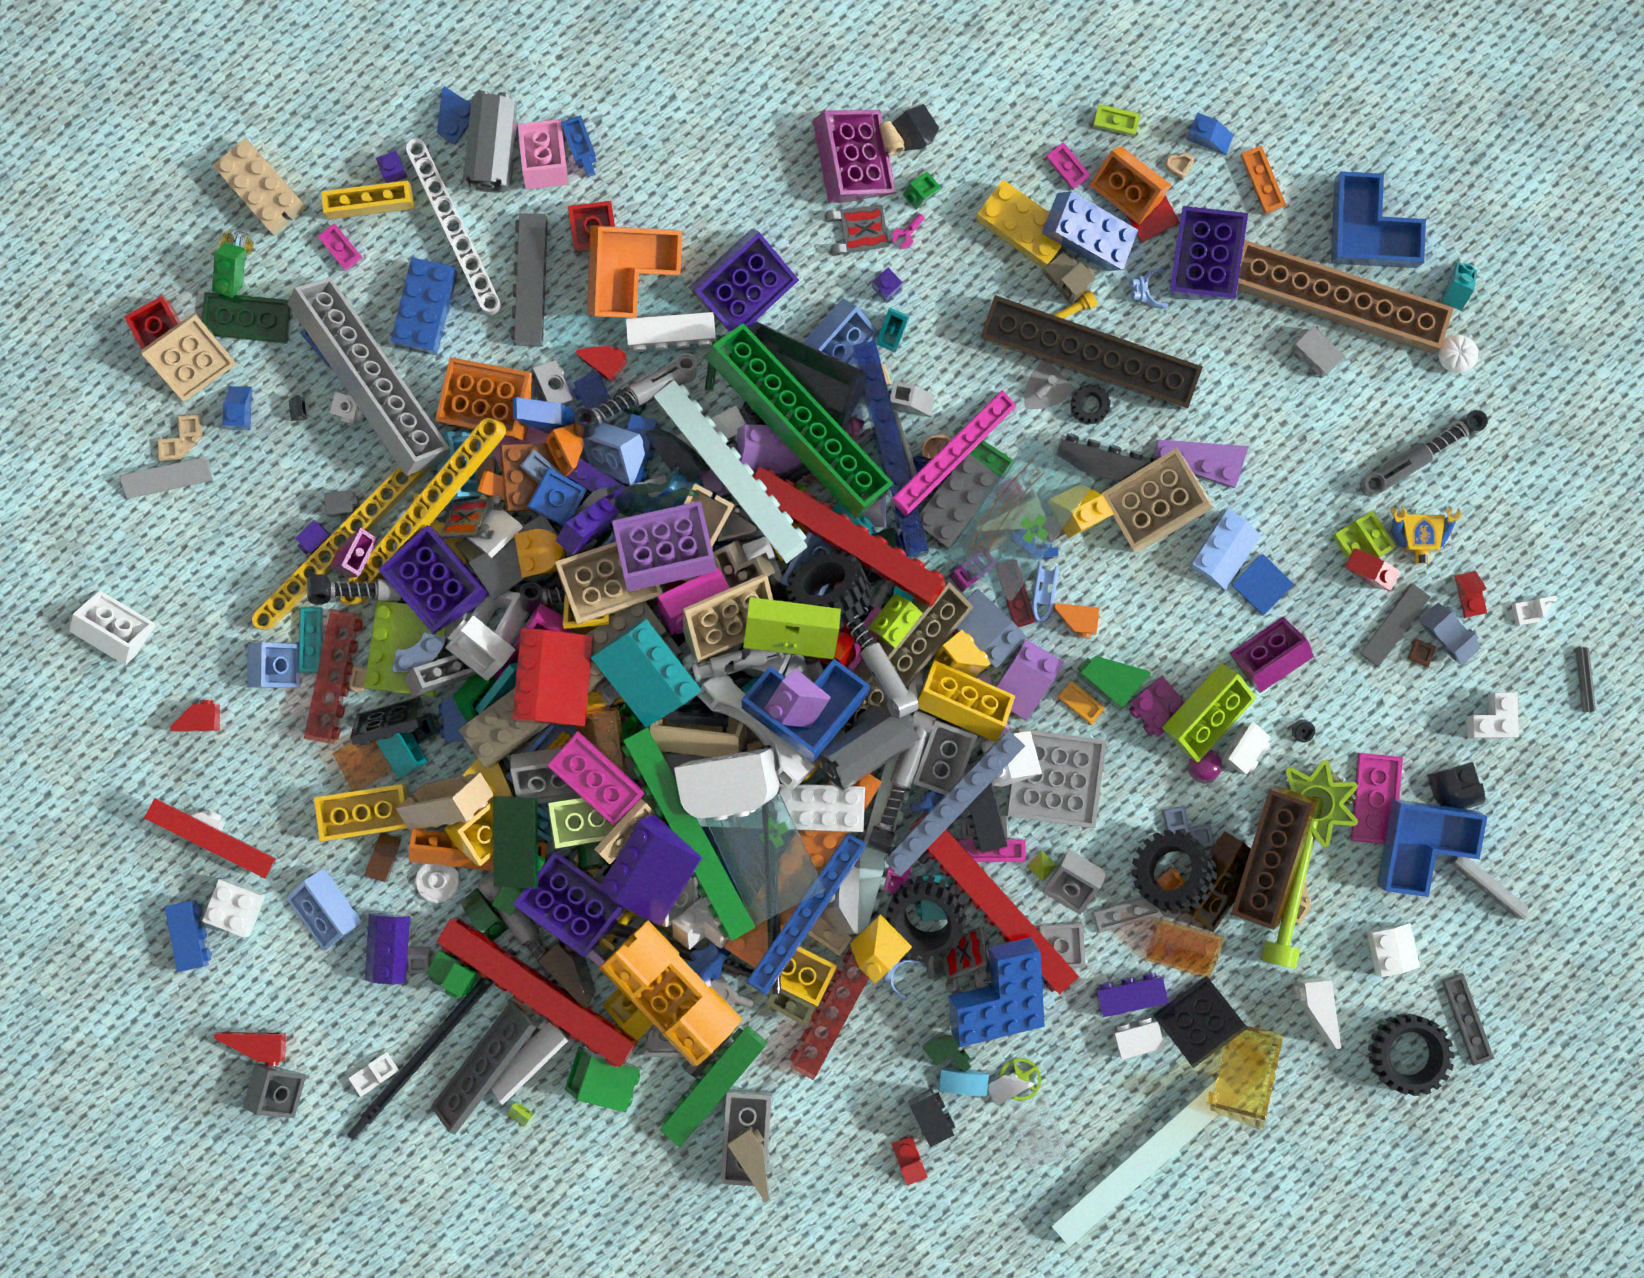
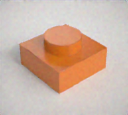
[1155,866,1185,890]

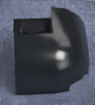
[1427,762,1485,809]

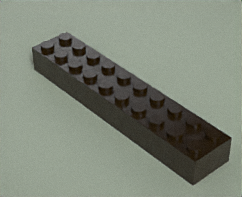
[980,295,1203,410]

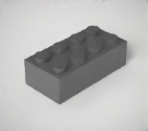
[913,454,1002,551]

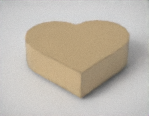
[1165,152,1194,180]
[349,666,367,693]

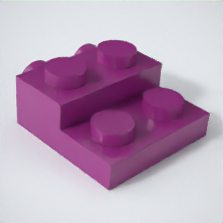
[1128,675,1185,737]

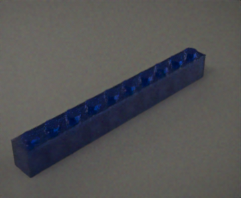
[853,340,929,559]

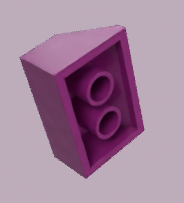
[1230,617,1314,693]

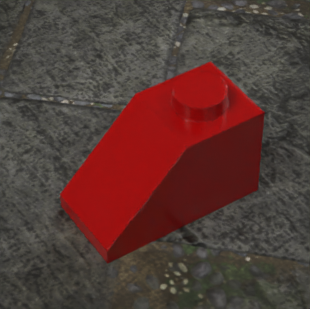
[575,345,628,383]
[1344,548,1400,591]
[170,700,220,732]

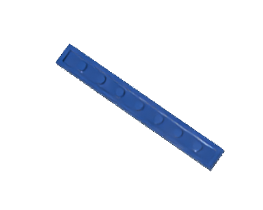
[746,833,867,996]

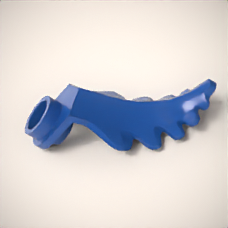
[686,942,732,986]

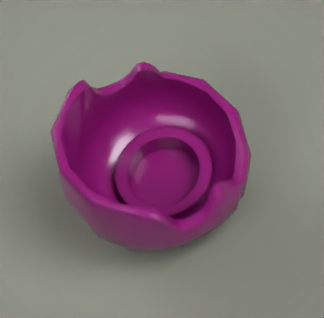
[1188,749,1222,784]

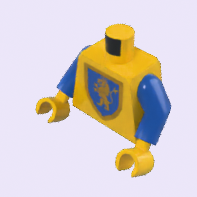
[1391,506,1461,565]

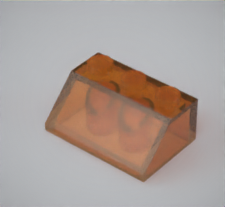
[575,707,628,775]
[1145,917,1224,978]

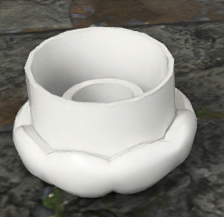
[1438,335,1478,373]

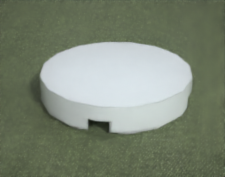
[415,863,460,903]

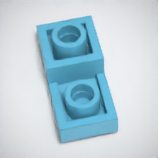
[939,1067,989,1096]

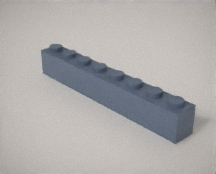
[884,729,1025,877]

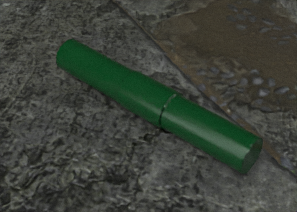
[704,334,721,391]

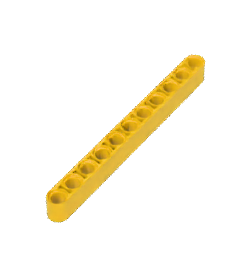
[340,418,506,606]
[252,466,430,631]

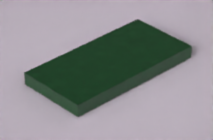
[201,292,291,344]
[493,796,538,888]

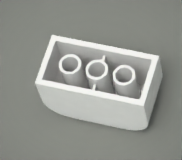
[674,747,779,821]

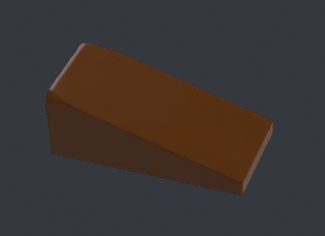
[364,833,402,882]

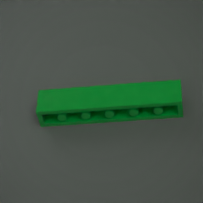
[660,1025,768,1147]

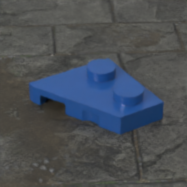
[437,86,471,145]

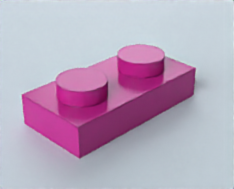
[1046,142,1090,190]
[317,223,363,271]

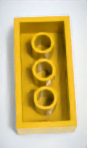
[976,180,1063,269]
[917,660,1015,742]
[314,784,409,842]

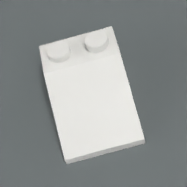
[1293,977,1341,1049]

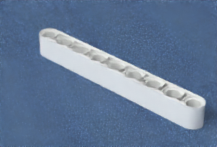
[406,138,502,316]

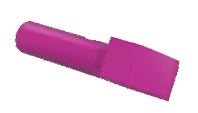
[892,213,925,249]

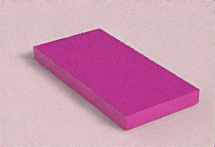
[546,731,645,826]
[1350,753,1403,844]

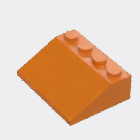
[435,357,532,442]

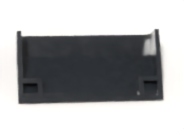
[729,322,868,430]

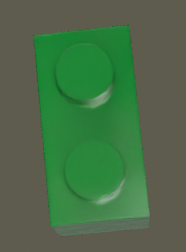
[212,242,246,298]

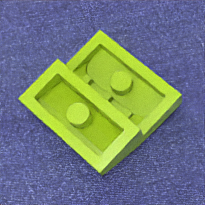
[1332,510,1396,559]

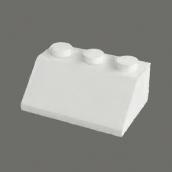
[69,591,155,665]

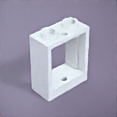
[470,591,528,645]
[445,616,515,681]

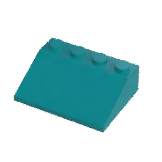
[591,616,702,728]

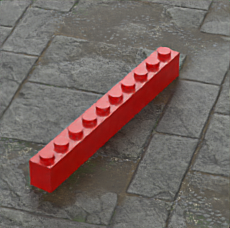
[753,467,946,608]
[909,809,1079,995]
[436,917,639,1067]

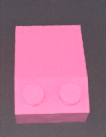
[518,119,569,190]

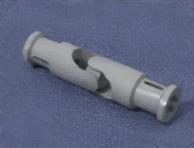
[692,648,784,683]

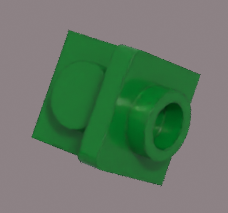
[903,172,941,210]

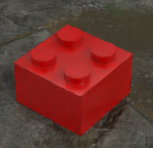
[567,201,615,253]
[124,296,181,349]

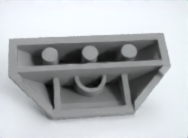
[820,858,860,936]

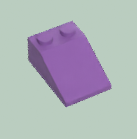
[995,639,1064,721]

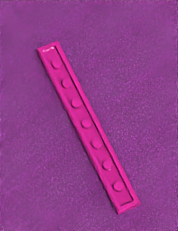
[891,390,1017,516]

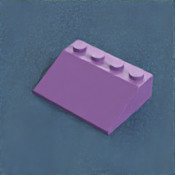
[612,501,717,592]

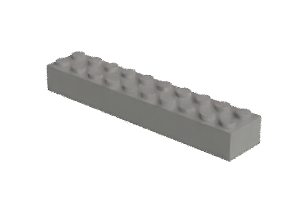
[287,277,450,476]

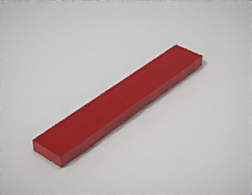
[144,798,277,879]

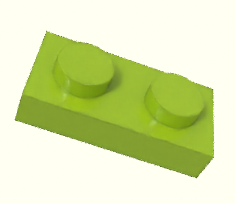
[1093,104,1141,137]

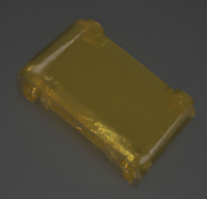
[1207,1026,1283,1130]

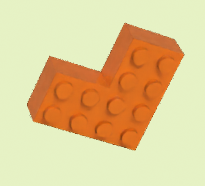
[587,225,682,318]

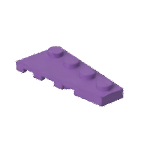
[1153,440,1249,488]

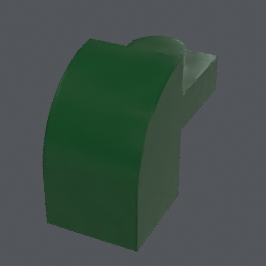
[577,841,617,871]
[460,888,509,941]
[922,1033,971,1072]

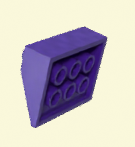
[1170,206,1248,300]
[688,229,799,332]
[378,525,489,634]
[599,814,703,926]
[513,851,628,958]

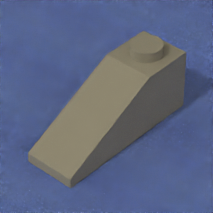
[727,1126,770,1202]

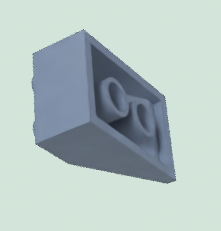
[956,588,1027,668]

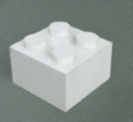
[202,879,266,937]

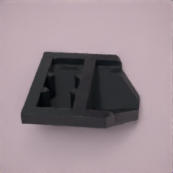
[892,104,939,151]

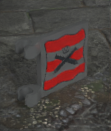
[825,205,889,256]
[440,495,505,539]
[942,927,993,994]

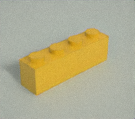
[321,180,415,220]

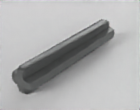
[1576,647,1596,712]

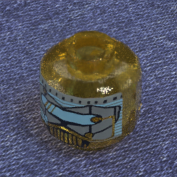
[220,229,254,258]

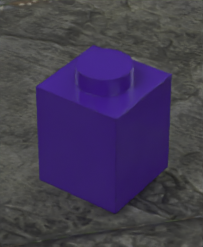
[376,151,408,183]
[872,267,903,303]
[295,520,331,555]

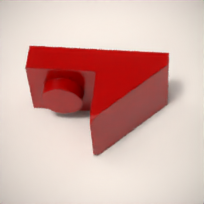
[1454,571,1487,618]
[891,1135,928,1186]

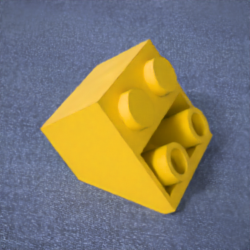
[932,630,991,677]

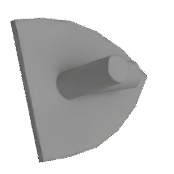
[1024,361,1076,409]

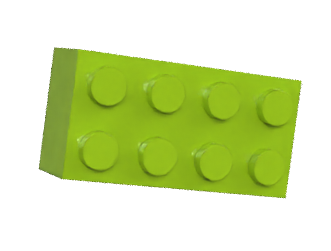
[1162,663,1257,763]

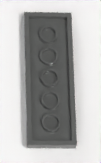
[431,1000,536,1135]

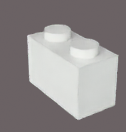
[1112,1017,1165,1060]

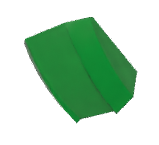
[453,674,496,723]

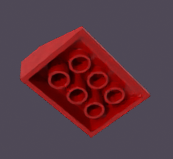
[512,628,593,727]

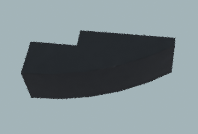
[645,428,710,482]

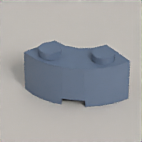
[1419,603,1481,665]
[392,632,447,673]

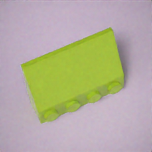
[364,601,445,697]

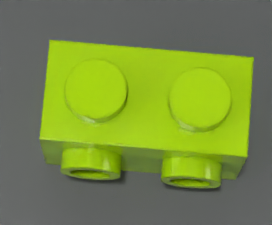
[868,593,923,649]

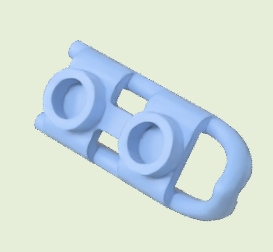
[1032,563,1059,622]

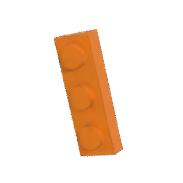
[1240,145,1286,215]

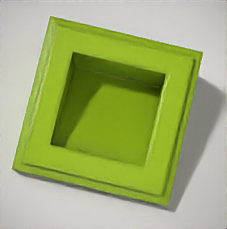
[507,1101,533,1127]

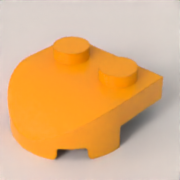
[514,529,566,578]

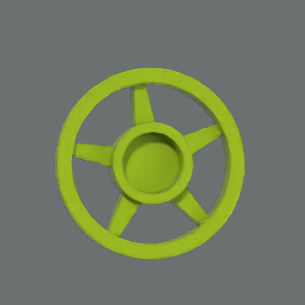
[999,1058,1041,1101]

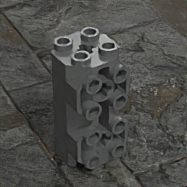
[463,90,518,193]
[817,705,920,792]

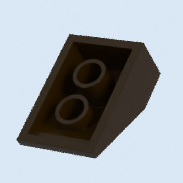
[539,938,596,1009]

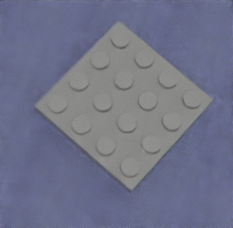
[1007,728,1107,828]

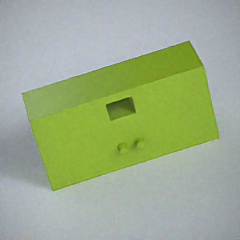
[743,597,841,659]

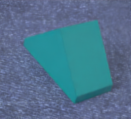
[876,307,910,352]

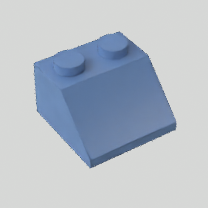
[247,642,300,688]

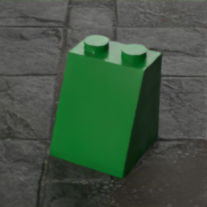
[1076,656,1151,709]
[565,1047,640,1113]

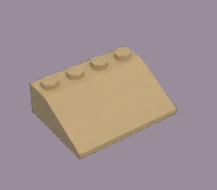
[1101,448,1214,553]
[555,542,663,625]
[683,573,773,662]

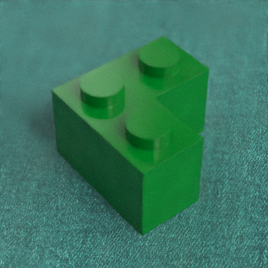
[426,949,479,999]

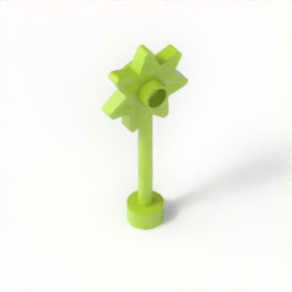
[1261,760,1358,969]

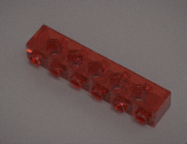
[304,609,363,744]
[789,950,869,1080]

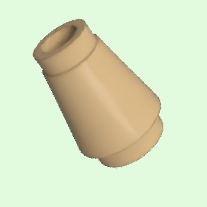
[879,121,905,156]

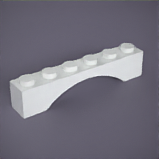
[697,675,815,791]

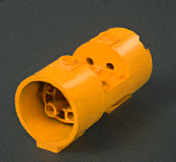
[599,920,742,1067]

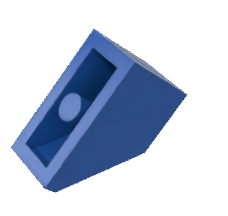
[1186,112,1234,155]
[222,386,252,430]

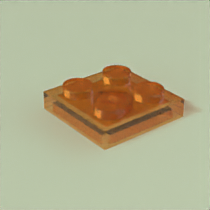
[332,739,392,791]

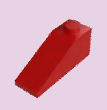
[214,1032,286,1066]

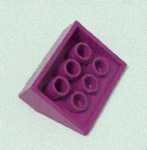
[812,110,896,203]

